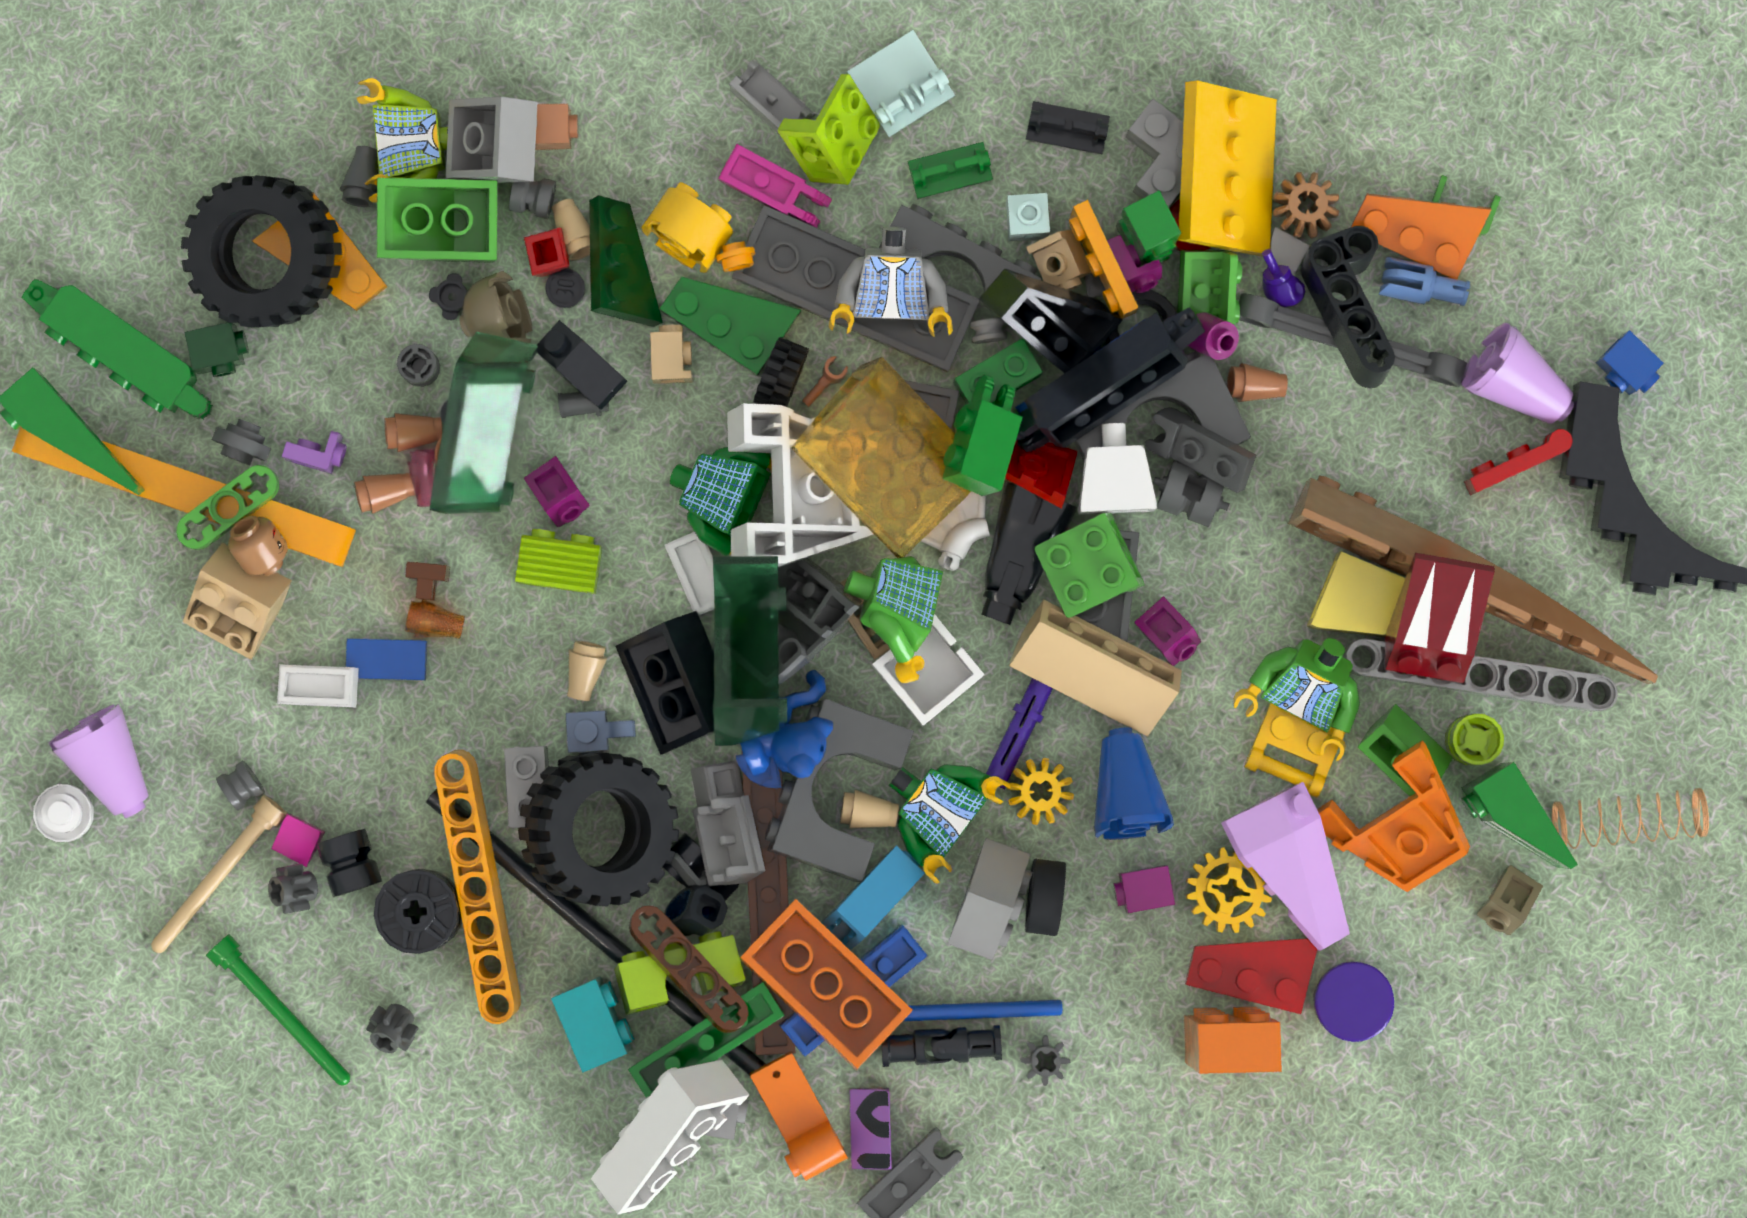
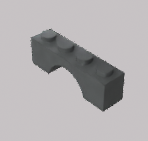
[879,204,1041,311]

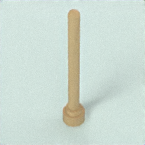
[151,795,288,953]

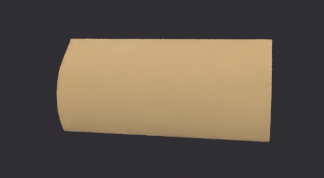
[1009,599,1182,737]

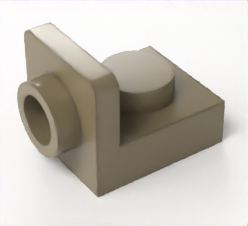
[1477,865,1543,935]

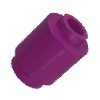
[1188,312,1239,360]

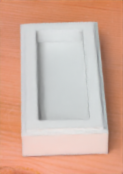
[665,532,732,616]
[277,664,359,708]

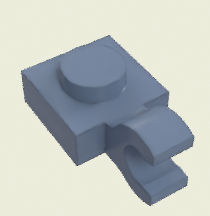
[566,710,636,753]

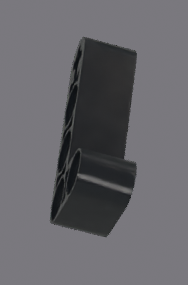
[1300,226,1395,389]

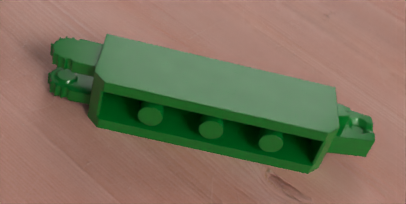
[21,279,213,420]

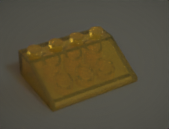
[791,357,971,558]

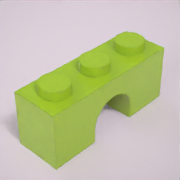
[614,931,746,1015]

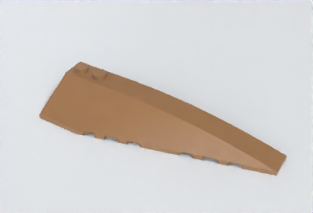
[1288,475,1658,684]

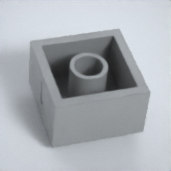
[446,96,538,183]

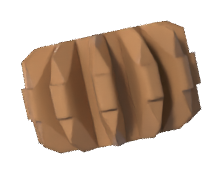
[1273,172,1339,239]

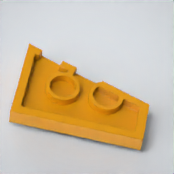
[252,194,387,311]
[1068,200,1138,319]

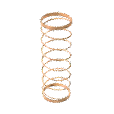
[1552,788,1709,849]

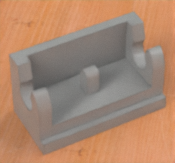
[729,60,815,135]
[692,796,765,886]

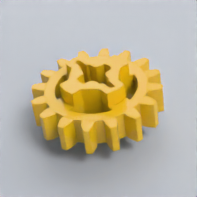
[1186,847,1272,933]

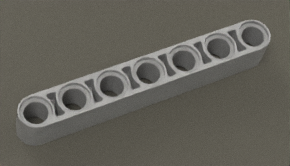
[1342,639,1618,712]

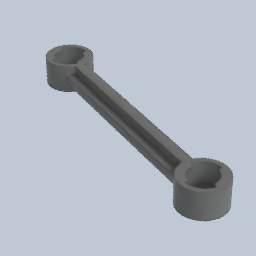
[1239,293,1467,387]

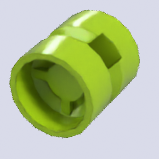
[1445,714,1504,766]

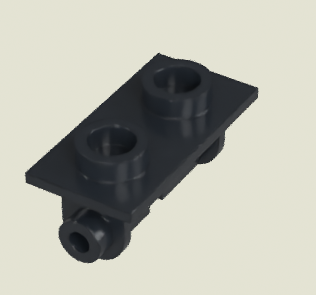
[1026,101,1110,155]

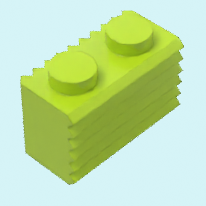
[515,529,602,594]

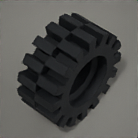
[753,337,809,407]

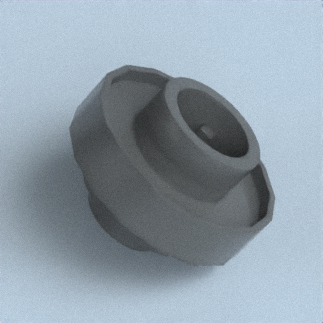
[211,419,271,466]

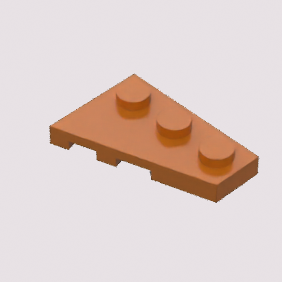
[1350,193,1492,279]

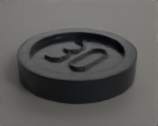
[546,268,585,308]

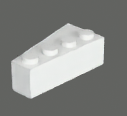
[591,1060,749,1215]

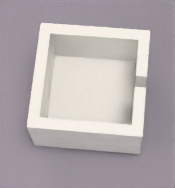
[872,614,985,727]

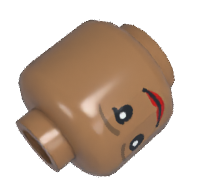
[228,516,288,576]

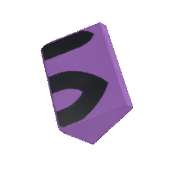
[850,1088,892,1170]

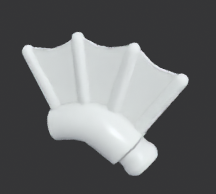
[905,486,990,571]

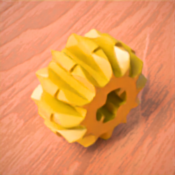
[1007,758,1074,825]

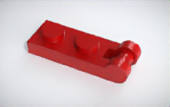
[1464,429,1573,496]

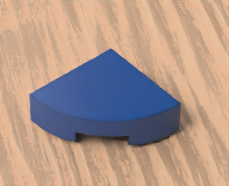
[736,754,782,788]

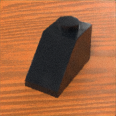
[533,320,627,410]

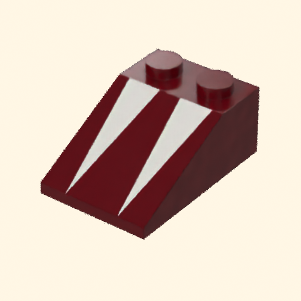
[1385,552,1495,683]

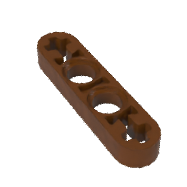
[629,905,748,1033]

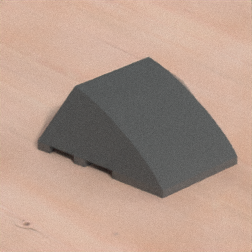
[724,558,862,689]

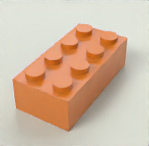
[740,899,913,1071]
[1184,1006,1282,1074]

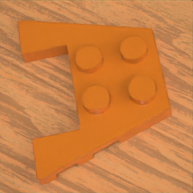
[1317,740,1470,892]

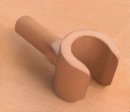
[802,356,848,407]

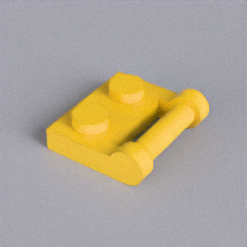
[1244,703,1339,798]

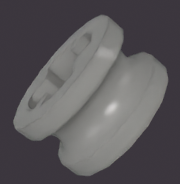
[970,318,1007,344]

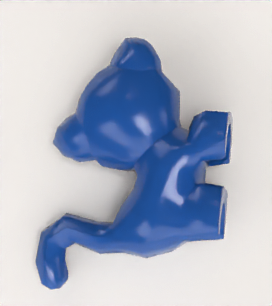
[734,670,833,778]

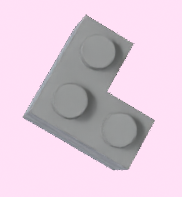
[1126,99,1183,208]
[948,838,1033,960]

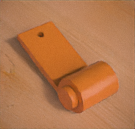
[749,1051,848,1181]

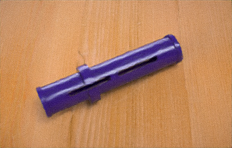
[986,678,1053,790]

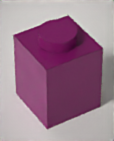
[1113,865,1175,913]

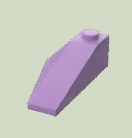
[1221,782,1350,951]

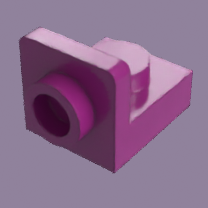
[1107,235,1162,293]
[524,456,590,527]
[1134,596,1201,666]

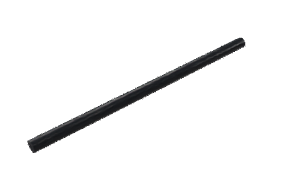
[426,789,766,1076]

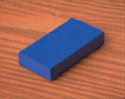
[346,639,427,681]

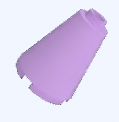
[1461,323,1574,424]
[48,704,149,818]

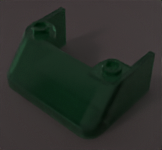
[430,331,538,514]
[713,556,787,746]

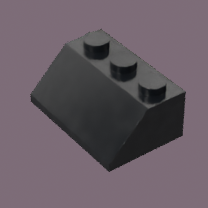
[615,611,739,755]

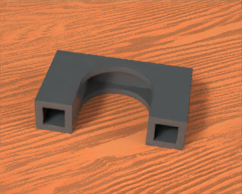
[1074,351,1251,461]
[765,699,914,882]

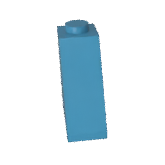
[821,845,925,950]

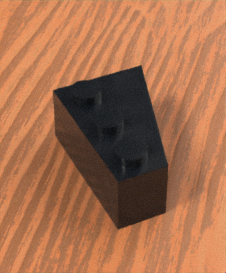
[979,269,1123,374]

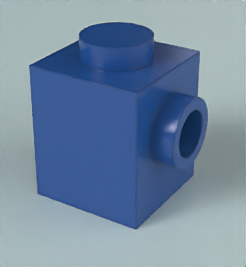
[1595,330,1664,395]

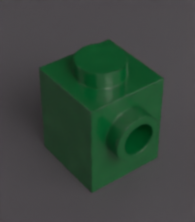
[184,322,249,377]

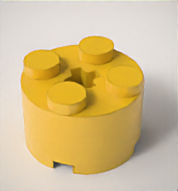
[641,182,733,273]

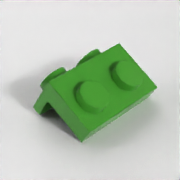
[1177,250,1242,325]

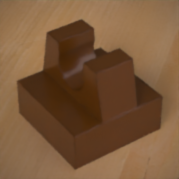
[405,562,450,601]

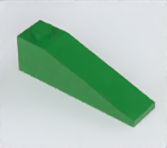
[0,367,145,495]
[628,982,785,1098]

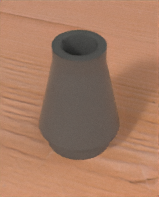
[340,146,378,207]

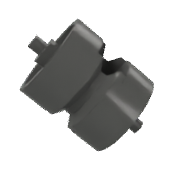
[1153,460,1230,527]

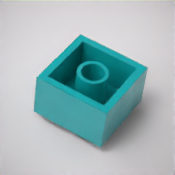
[551,976,635,1073]

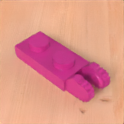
[718,144,832,228]

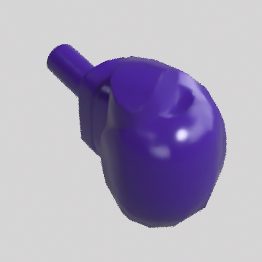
[1262,249,1306,307]

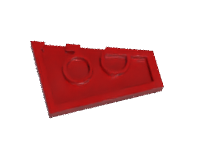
[1005,440,1078,509]
[1185,938,1317,1015]

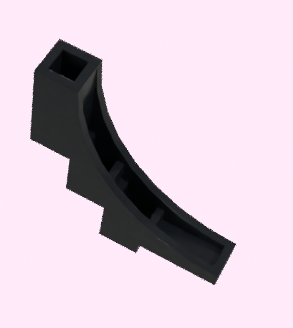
[1559,381,1747,596]

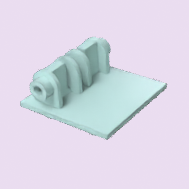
[847,30,955,137]

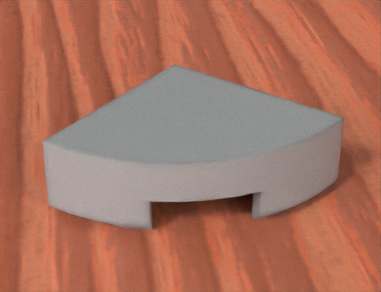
[1270,227,1310,276]

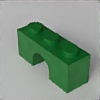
[1116,190,1181,268]

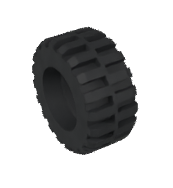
[181,175,342,328]
[518,752,679,907]

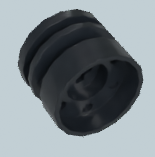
[373,869,462,954]

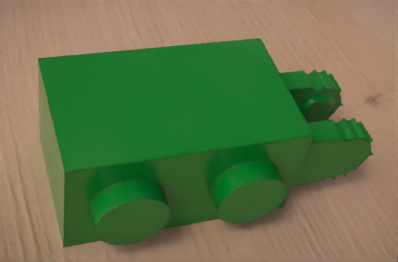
[942,374,1022,496]

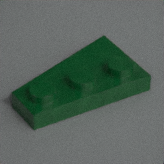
[589,195,663,327]

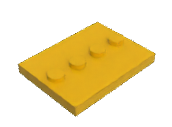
[1178,80,1277,256]

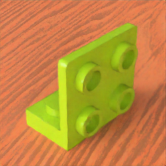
[777,74,880,185]

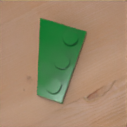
[660,276,801,376]

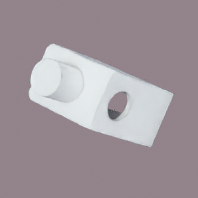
[1078,423,1157,515]

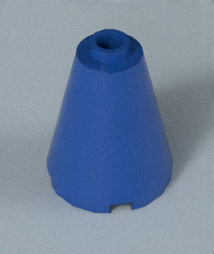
[1094,727,1174,840]

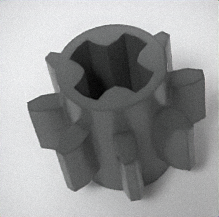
[268,864,318,914]
[366,1004,419,1053]
[1020,1035,1070,1086]

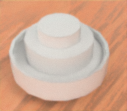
[33,784,94,842]

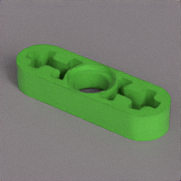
[176,465,280,550]

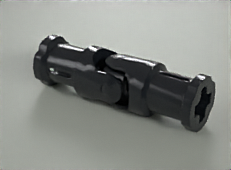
[881,1025,1002,1067]

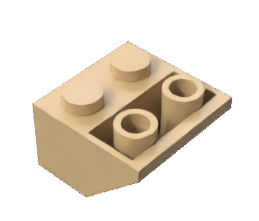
[183,543,292,660]

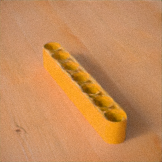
[434,750,521,1024]

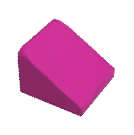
[271,814,325,867]

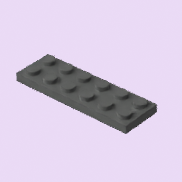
[732,205,980,373]

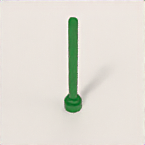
[206,934,350,1086]

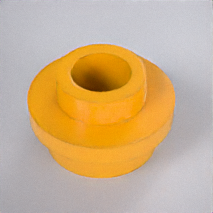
[716,241,756,272]

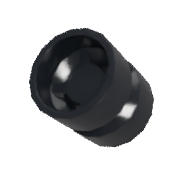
[316,829,382,897]

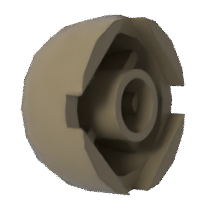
[459,271,532,353]

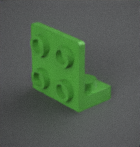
[1035,513,1145,618]

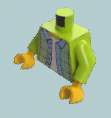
[356,78,448,203]

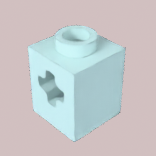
[1006,193,1050,241]

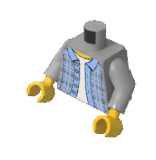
[829,227,953,337]

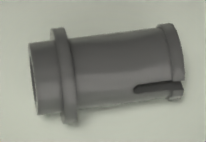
[558,392,609,418]

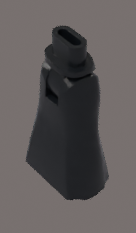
[981,481,1078,625]

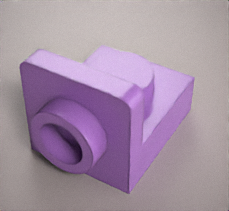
[282,431,347,474]

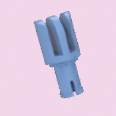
[1379,257,1470,306]

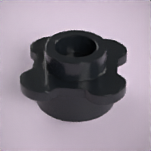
[429,273,468,320]

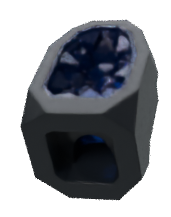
[664,885,728,937]

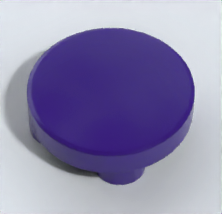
[1313,961,1394,1042]

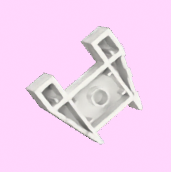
[727,403,880,570]

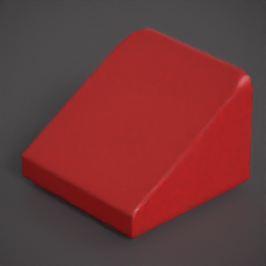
[524,228,570,277]

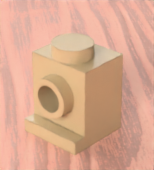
[1026,230,1092,290]
[650,325,693,384]

